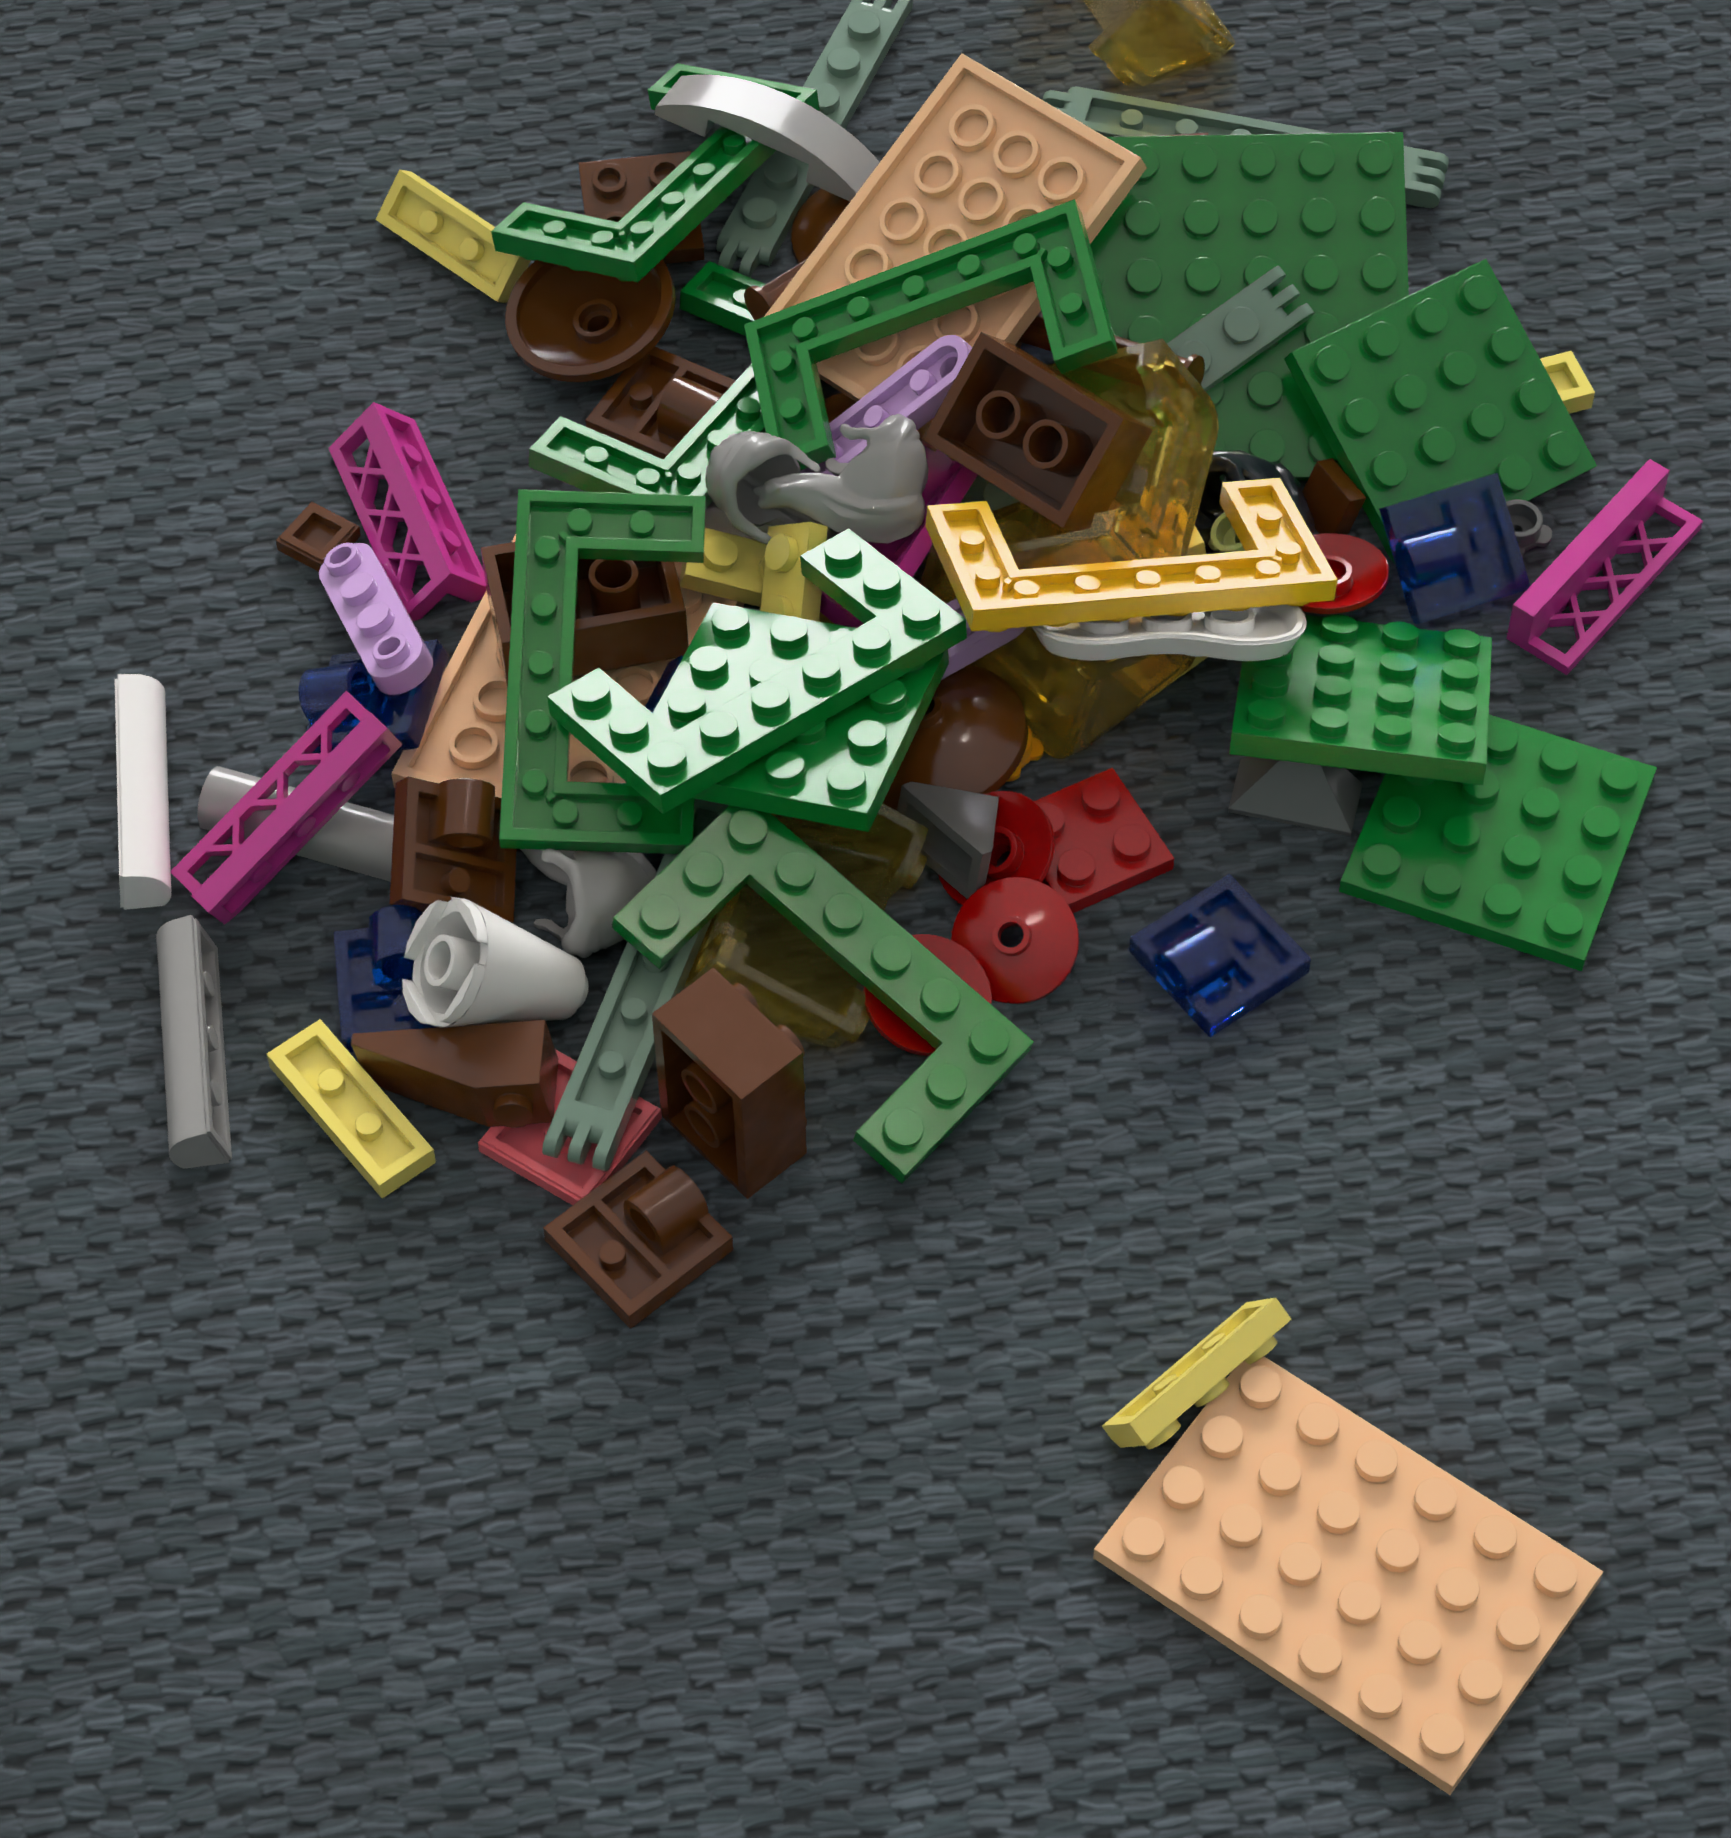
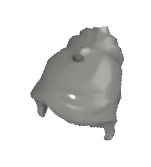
[753,414,929,544]
[705,431,838,544]
[520,848,657,958]

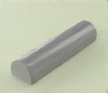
[198,766,394,882]
[156,915,232,1168]

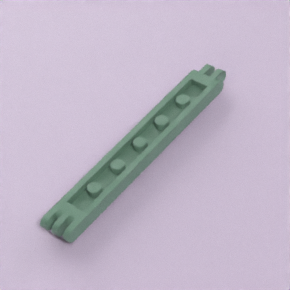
[716,0,913,278]
[1042,86,1449,208]
[960,265,1315,536]
[542,799,729,1171]

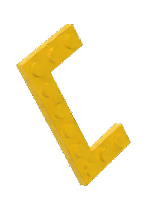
[925,478,1337,632]

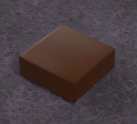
[1303,458,1366,535]
[276,501,361,572]

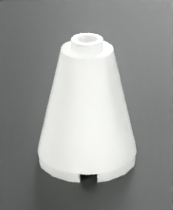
[402,897,588,1028]

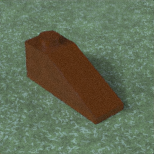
[351,1020,559,1128]

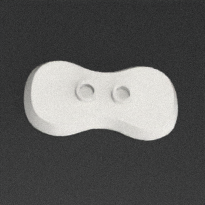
[1032,605,1307,661]

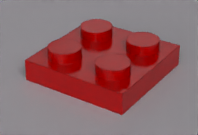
[1035,767,1174,913]

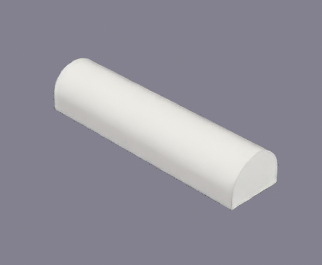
[115,674,171,910]

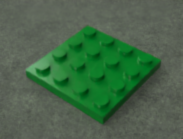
[1284,259,1597,567]
[626,602,949,832]
[1229,614,1492,785]
[1339,714,1657,971]

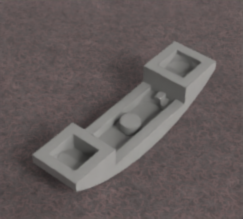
[655,75,880,201]

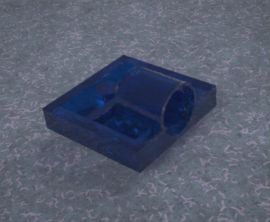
[1379,473,1530,624]
[299,639,449,754]
[1129,874,1311,1037]
[334,905,437,1053]

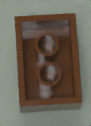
[922,332,1153,537]
[481,542,689,687]
[652,968,807,1199]

